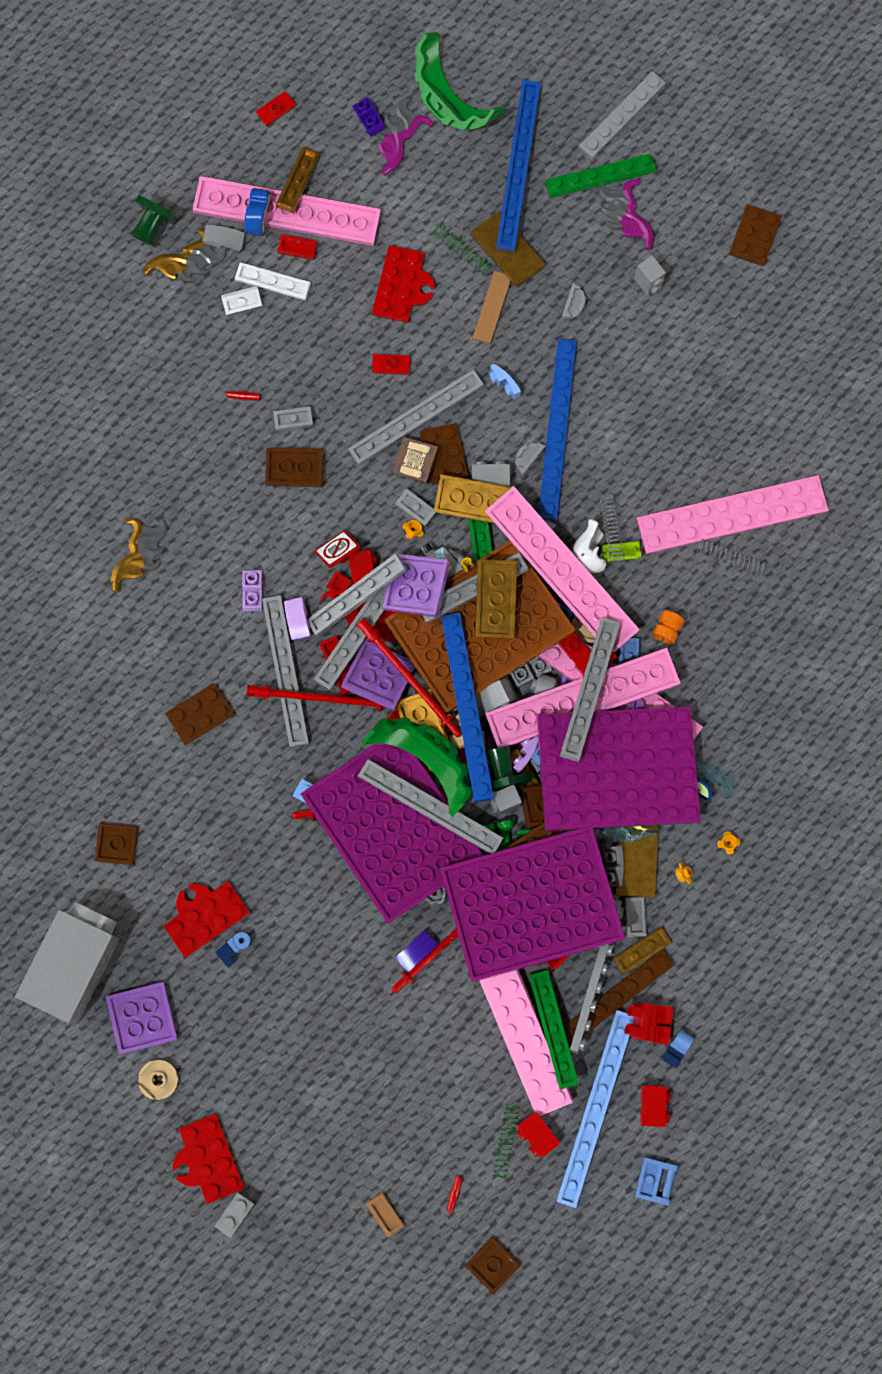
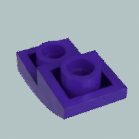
[352,97,386,137]
[395,929,439,972]

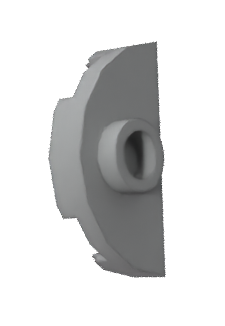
[561,283,586,319]
[515,443,546,476]

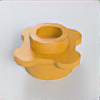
[402,520,424,539]
[717,831,740,855]
[675,862,693,884]

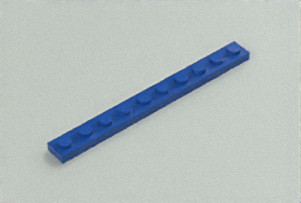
[496,80,541,252]
[538,339,576,521]
[441,613,494,803]

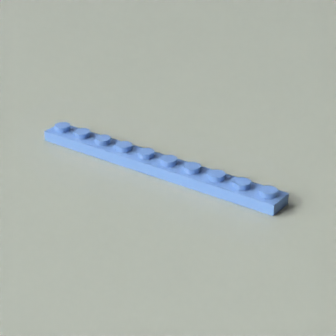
[556,1010,634,1208]

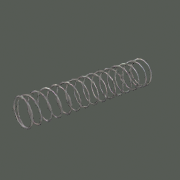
[600,495,623,560]
[697,539,766,576]

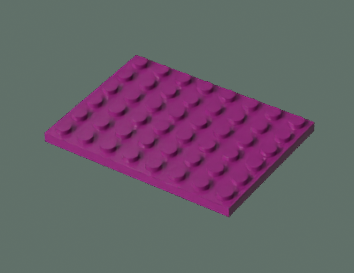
[536,707,701,831]
[300,743,483,924]
[440,828,625,983]

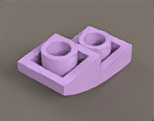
[242,570,262,611]
[284,596,311,640]
[512,736,538,775]

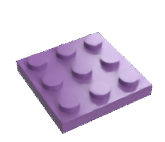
[382,554,450,617]
[341,639,415,711]
[106,982,178,1055]

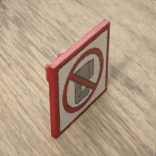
[314,530,361,569]

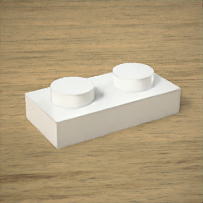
[221,286,262,315]

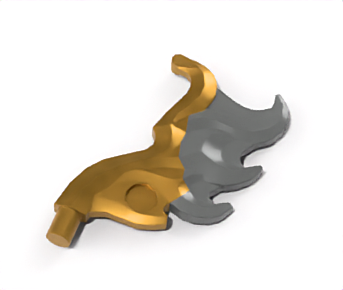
[141,227,226,283]
[110,518,167,592]

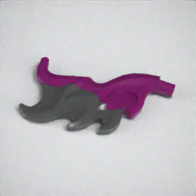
[376,99,433,176]
[599,180,654,250]

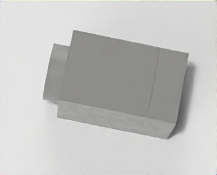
[15,902,120,1025]

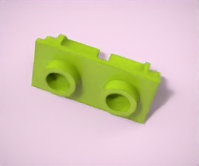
[602,541,641,563]

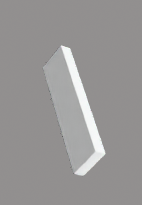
[235,262,311,301]

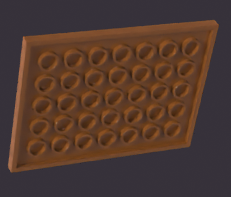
[384,540,576,714]

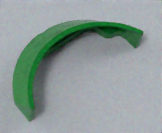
[414,32,507,130]
[361,717,472,817]

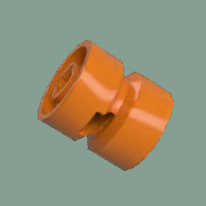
[651,610,685,645]

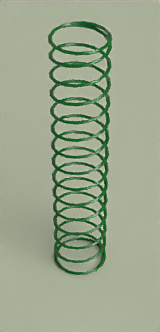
[433,223,491,275]
[492,1104,520,1178]

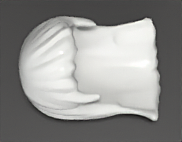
[572,519,606,574]

